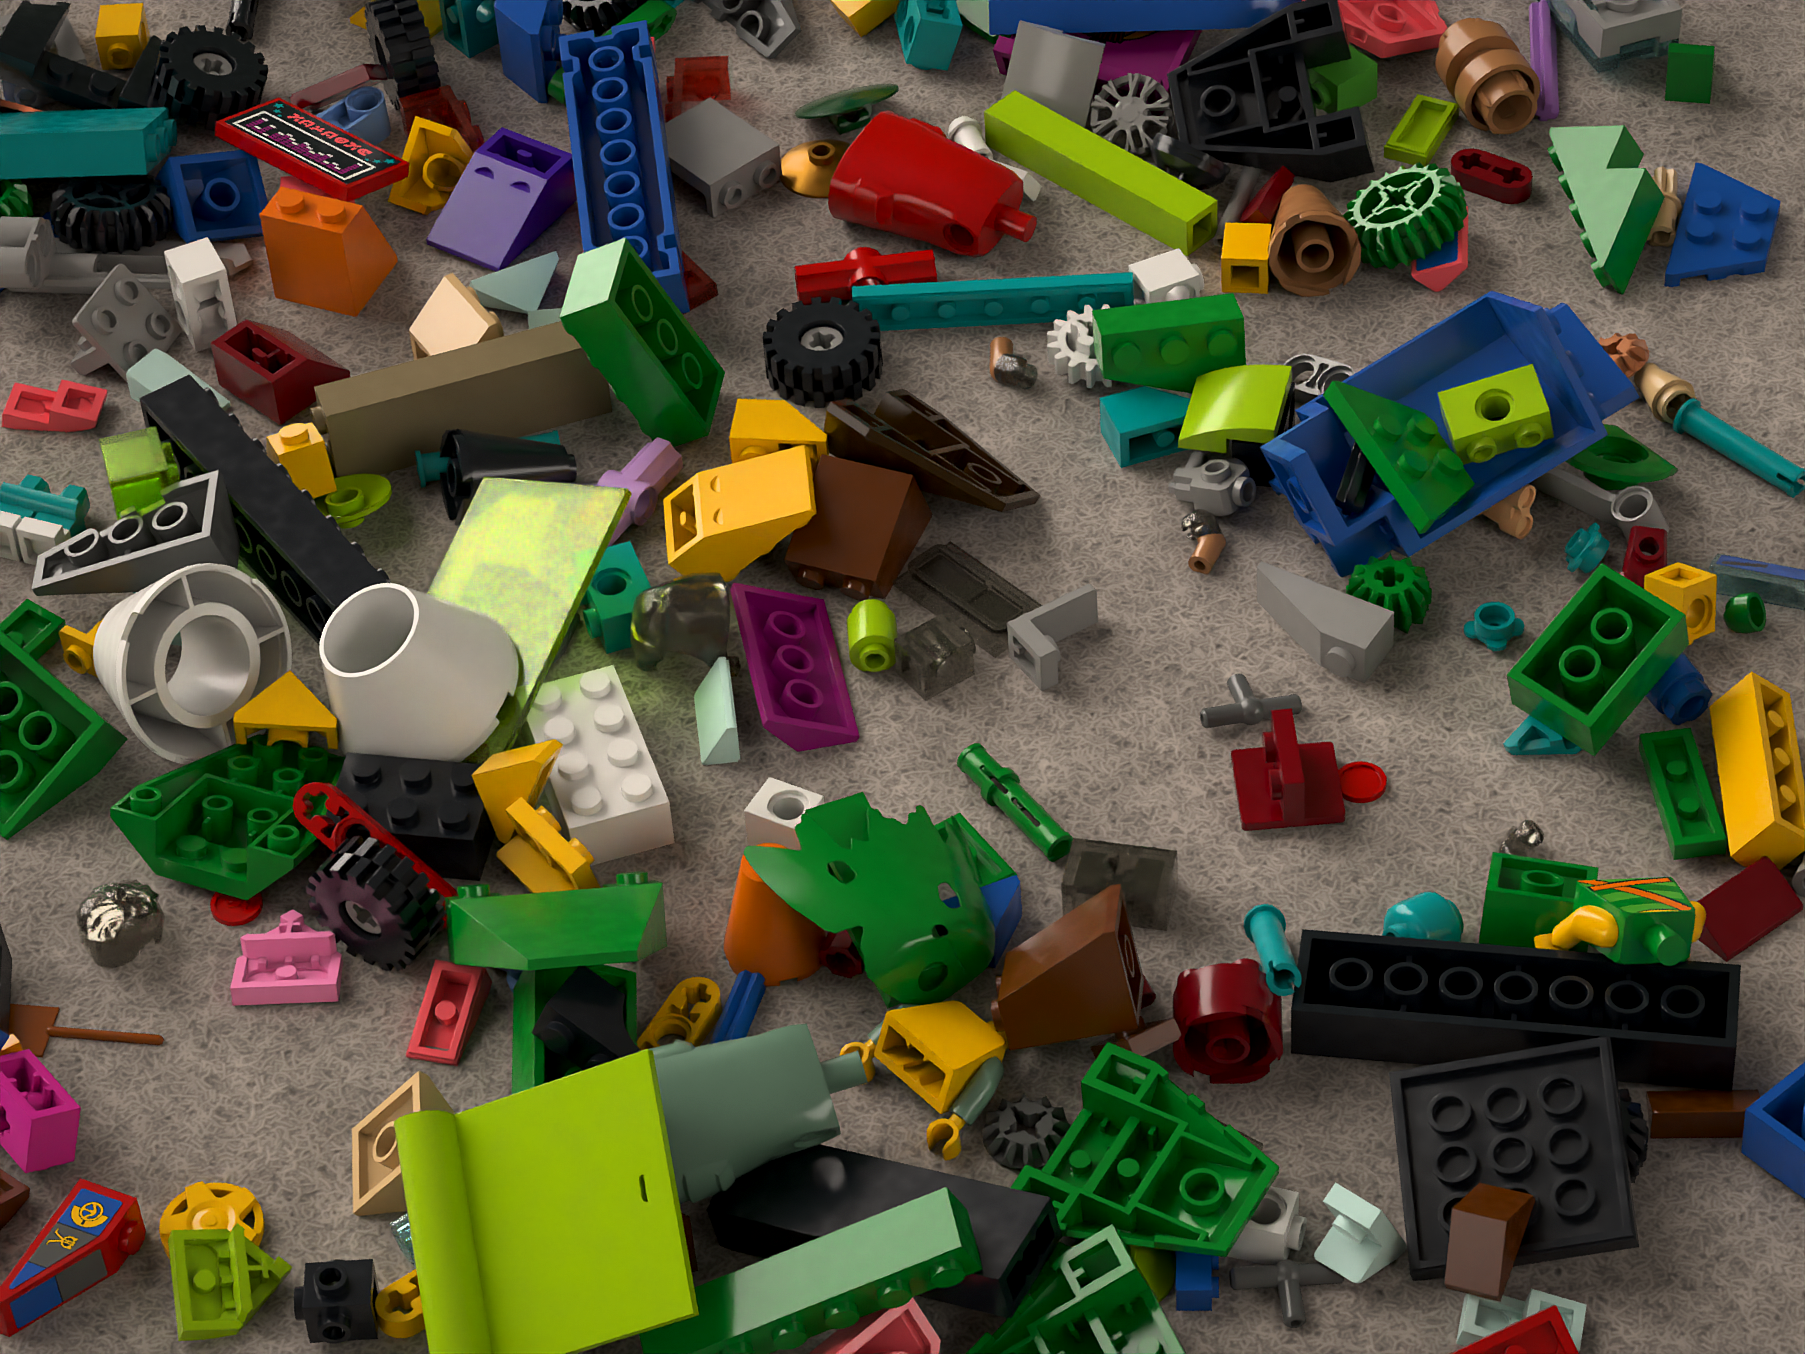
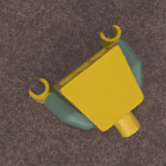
[840,1000,1009,1161]

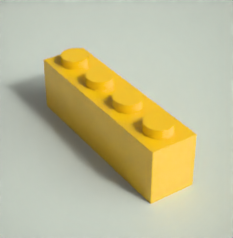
[1709,671,1805,870]

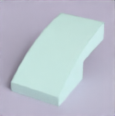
[1456,1289,1587,1353]

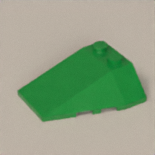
[1010,1042,1279,1257]
[966,1224,1187,1354]

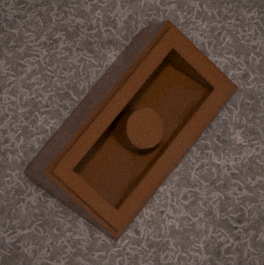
[1646,1089,1760,1139]

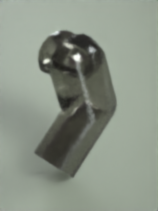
[1498,820,1544,857]

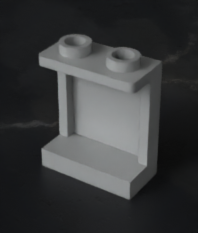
[665,97,782,218]

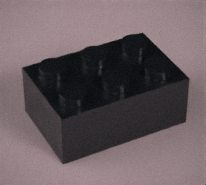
[325,752,495,881]

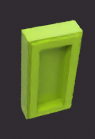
[1384,94,1459,167]

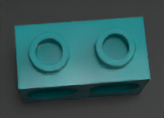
[894,0,963,71]

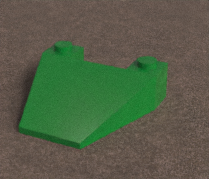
[445,872,667,971]

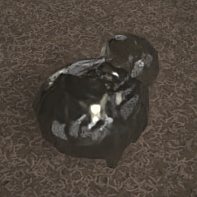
[75,879,165,969]

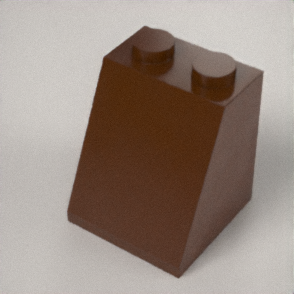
[784,454,933,601]
[991,884,1144,1051]

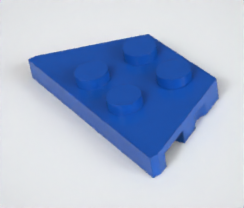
[1664,163,1781,287]

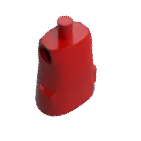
[828,110,1037,258]

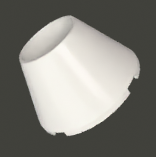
[93,563,292,765]
[319,583,519,762]

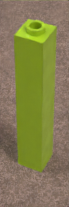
[984,90,1218,256]

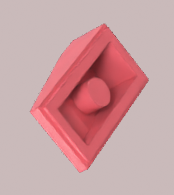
[406,959,492,1066]

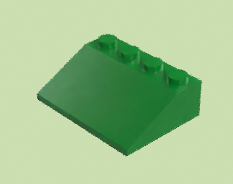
[0,629,128,840]

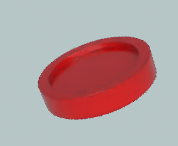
[1338,761,1387,803]
[210,892,263,926]

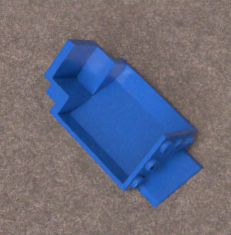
[1260,291,1640,577]

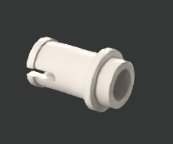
[947,116,993,160]

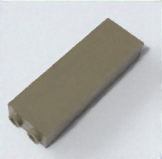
[310,321,612,478]

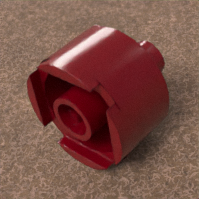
[1172,958,1283,1084]

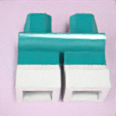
[0,474,91,565]

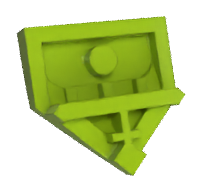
[168,1223,292,1341]

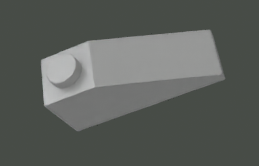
[1257,561,1394,683]

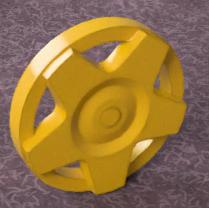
[159,1181,265,1259]

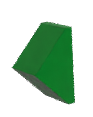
[1665,43,1715,104]

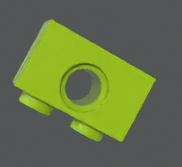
[1438,364,1554,465]

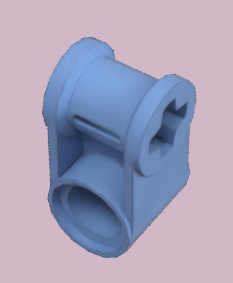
[316,86,391,145]

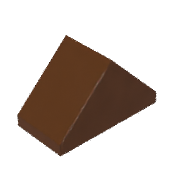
[1444,1183,1535,1302]

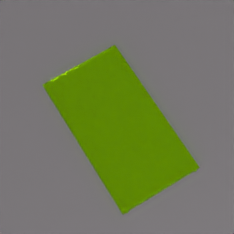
[427,477,632,764]

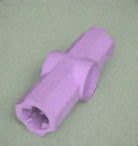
[567,437,683,554]

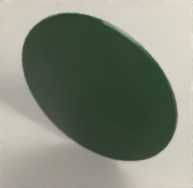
[795,83,899,135]

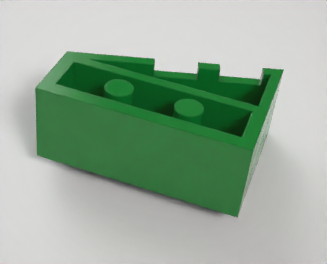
[1092,293,1246,394]

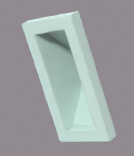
[469,251,559,314]

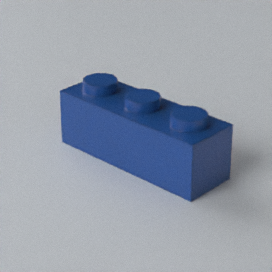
[1176,1251,1219,1311]

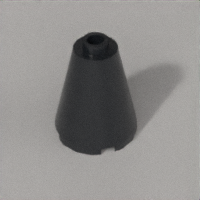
[440,429,577,526]

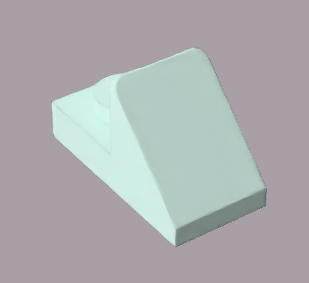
[1314,1182,1407,1284]

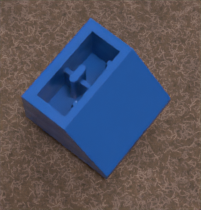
[494,0,566,103]

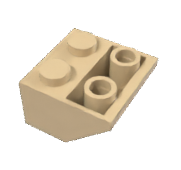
[409,273,504,360]

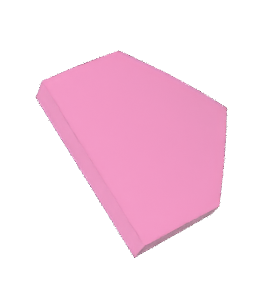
[230,909,343,1006]

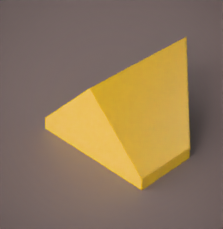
[388,116,474,215]
[233,670,339,749]

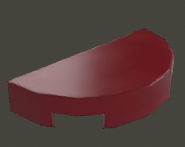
[1239,165,1295,224]

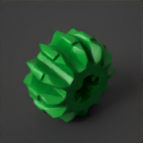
[1346,553,1432,634]

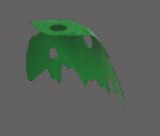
[743,805,995,1005]

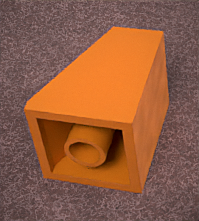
[259,186,398,317]

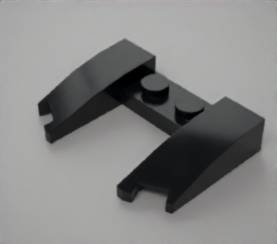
[0,0,162,110]

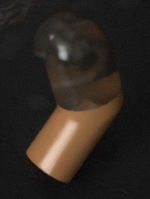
[990,337,1038,389]
[1181,509,1226,574]

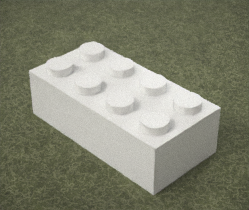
[516,665,675,866]

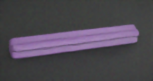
[1529,0,1559,121]

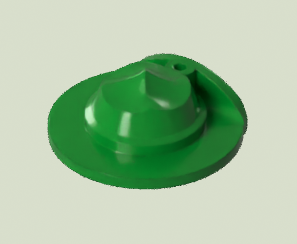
[1565,424,1678,490]

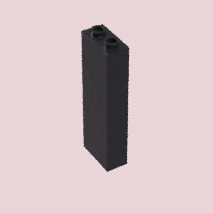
[706,1144,1063,1319]

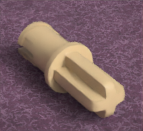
[1647,166,1681,247]

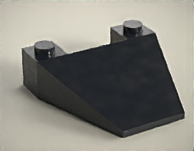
[1167,0,1375,183]

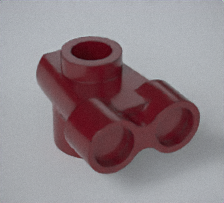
[1619,526,1667,589]

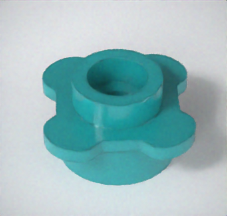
[1564,522,1610,574]
[1464,602,1524,651]

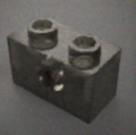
[1061,838,1178,931]

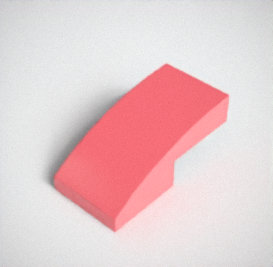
[2,379,108,432]

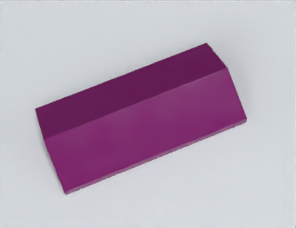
[730,583,860,752]

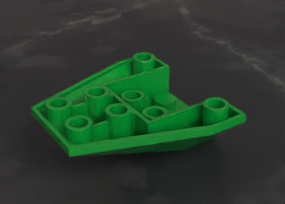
[110,734,346,901]

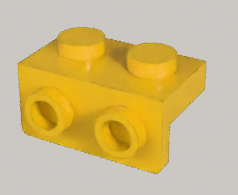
[496,797,601,893]

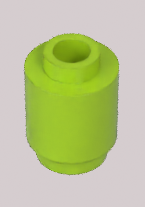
[846,599,899,672]

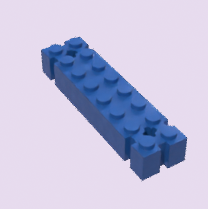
[558,20,690,313]

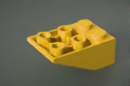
[663,445,816,594]

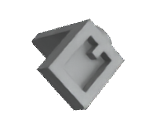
[1007,584,1098,691]

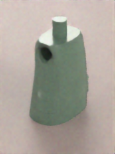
[649,1023,868,1204]

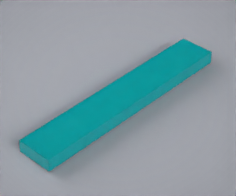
[852,272,1134,331]

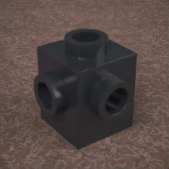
[294,1259,380,1344]

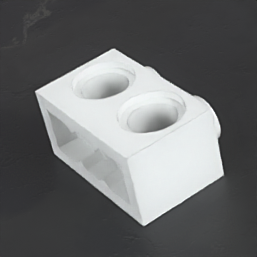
[164,237,237,352]

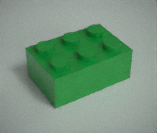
[1507,563,1689,757]

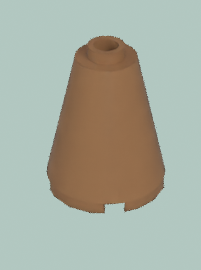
[1268,184,1361,297]

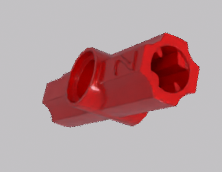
[794,247,937,305]

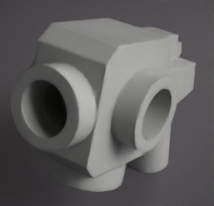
[1168,451,1256,516]

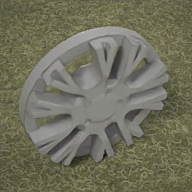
[1090,73,1174,157]

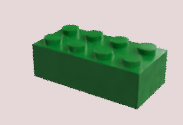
[559,238,725,447]

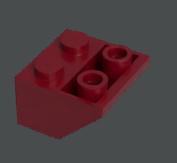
[211,319,351,425]

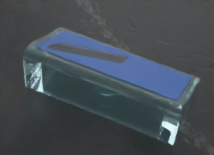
[1708,553,1805,610]

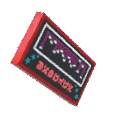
[215,97,410,202]

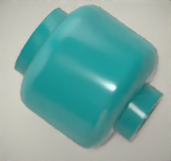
[1382,892,1464,942]

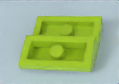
[1178,364,1292,453]

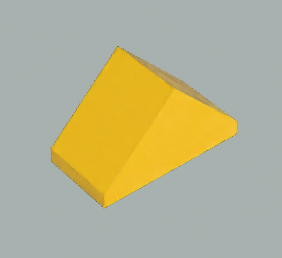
[471,739,563,844]

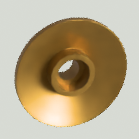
[780,139,851,198]

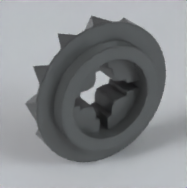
[982,1093,1070,1169]

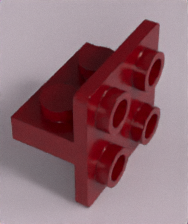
[1231,708,1345,831]

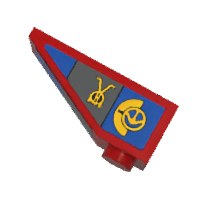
[0,1178,146,1337]

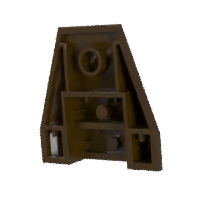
[824,389,1041,512]

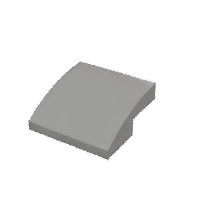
[1001,20,1105,128]

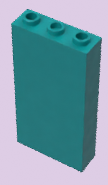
[0,107,177,179]

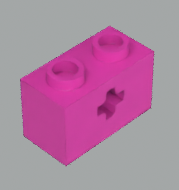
[0,1049,81,1173]

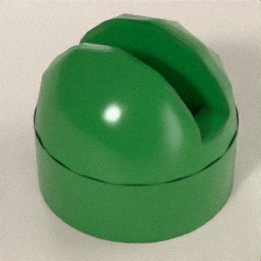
[1723,592,1766,634]

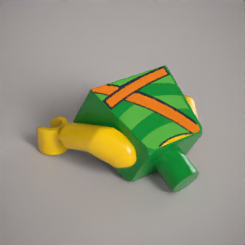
[1534,877,1706,966]

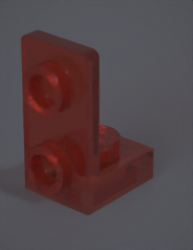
[665,56,732,123]
[399,85,484,153]

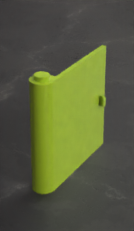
[394,1049,699,1354]

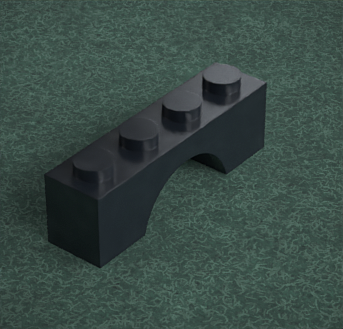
[532,966,642,1070]

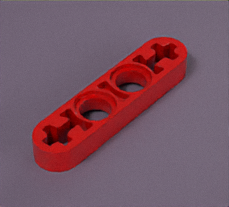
[293,782,458,930]

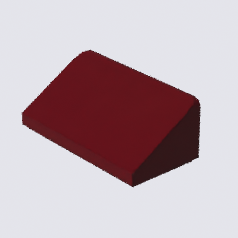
[1697,856,1803,962]

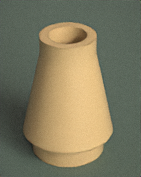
[1634,363,1696,424]

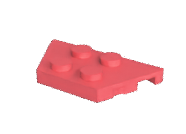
[1301,0,1447,58]

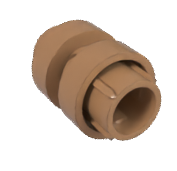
[1435,18,1540,135]

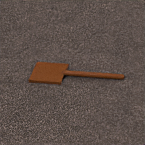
[9,1004,164,1057]

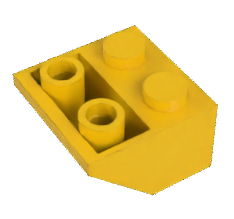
[729,398,829,478]

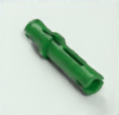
[957,743,1075,862]

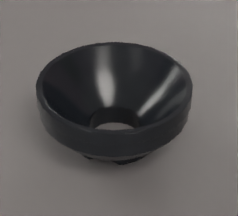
[1151,133,1231,191]

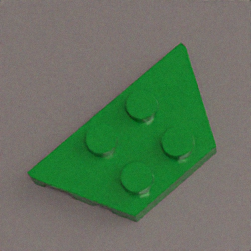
[1323,381,1475,534]

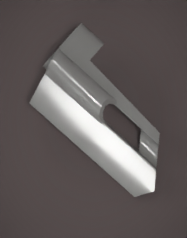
[0,216,253,295]

